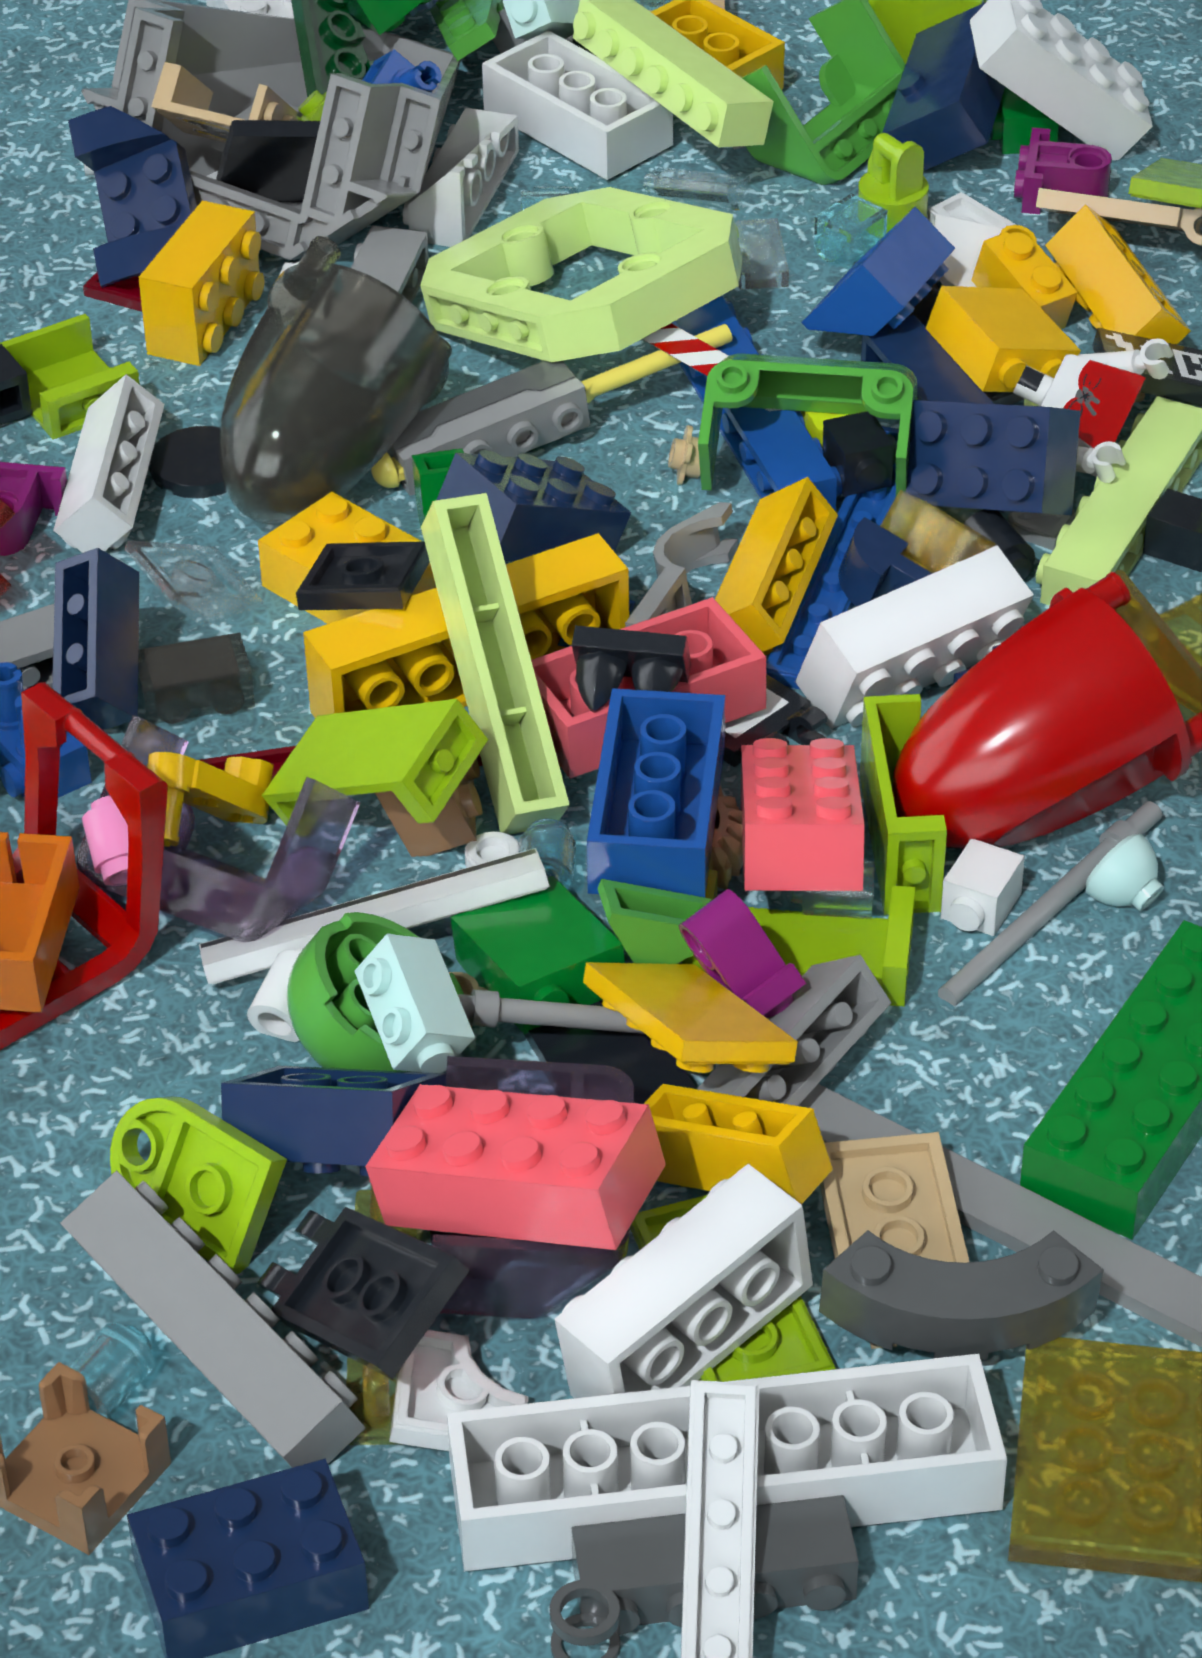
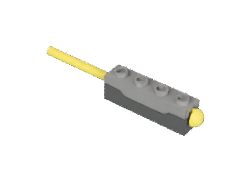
[371,324,732,496]

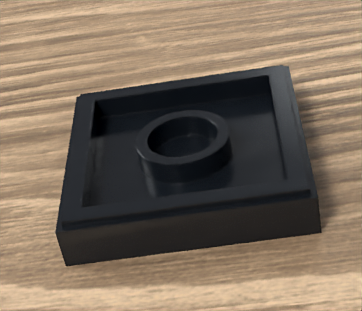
[296,541,430,610]

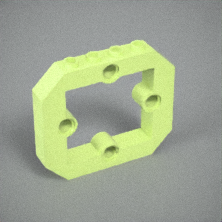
[420,187,743,363]

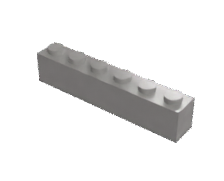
[60,1170,365,1468]

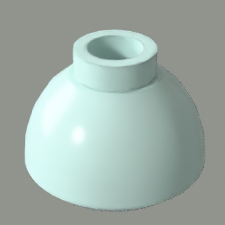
[1086,834,1164,912]

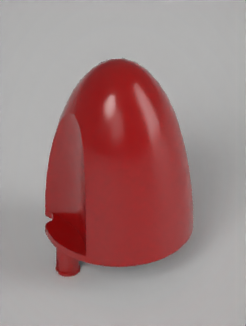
[892,572,1202,849]

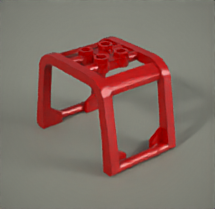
[0,682,168,1050]

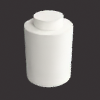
[247,949,302,1043]

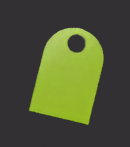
[110,1096,287,1274]

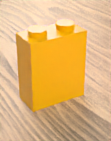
[925,286,1081,392]

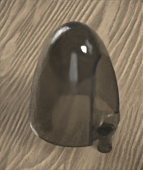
[219,236,452,525]

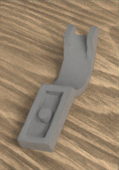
[625,502,739,627]

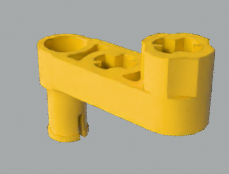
[147,752,273,847]

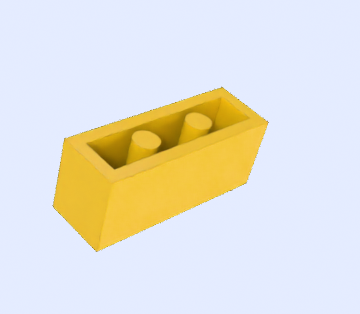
[644,1084,833,1205]

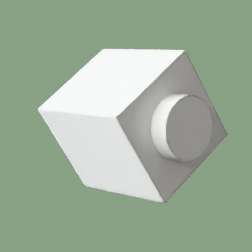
[941,839,1025,936]

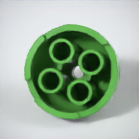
[287,912,469,1072]

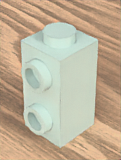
[503,0,580,40]
[354,934,475,1073]

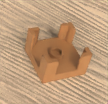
[0,1362,171,1555]

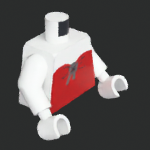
[1013,338,1174,483]

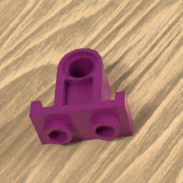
[1014,127,1112,214]
[0,462,67,556]
[679,889,806,1018]

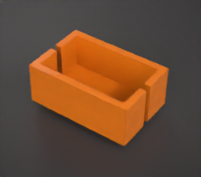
[0,832,80,1013]

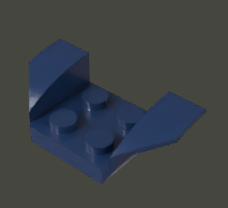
[68,106,197,288]

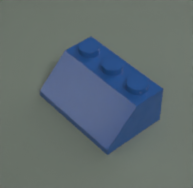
[801,207,955,336]

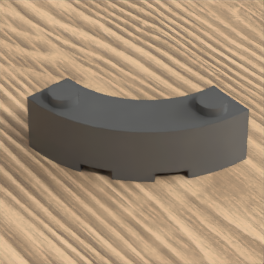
[819,1230,1104,1360]

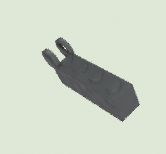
[550,1495,859,1658]

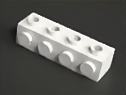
[53,374,165,553]

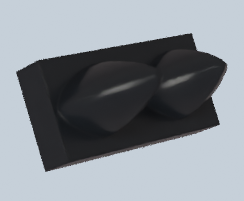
[572,625,691,712]

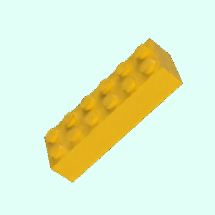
[303,533,629,718]

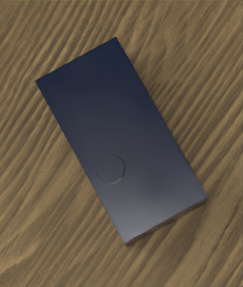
[882,2,1005,171]

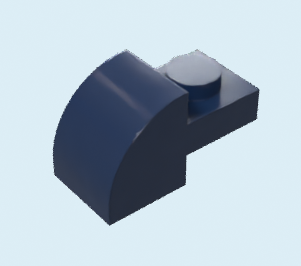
[838,517,933,607]

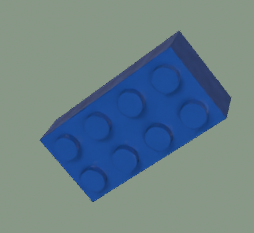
[587,688,726,897]

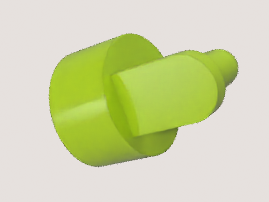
[857,133,929,238]

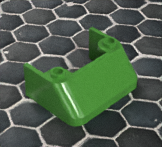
[741,0,906,185]
[698,354,917,504]

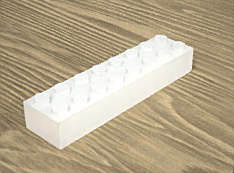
[447,1354,1007,1572]

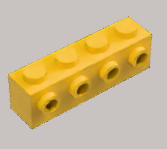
[1045,204,1191,345]
[715,477,838,656]

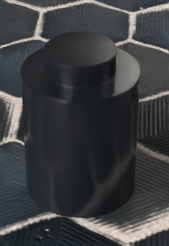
[958,509,1035,580]

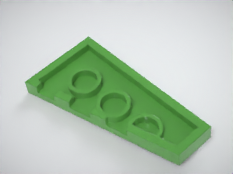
[430,0,504,61]

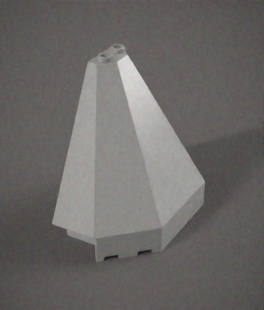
[81,0,461,260]

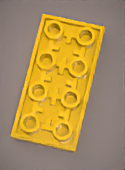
[583,962,798,1073]

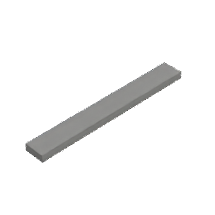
[799,1084,1202,1347]

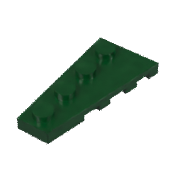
[291,0,375,97]

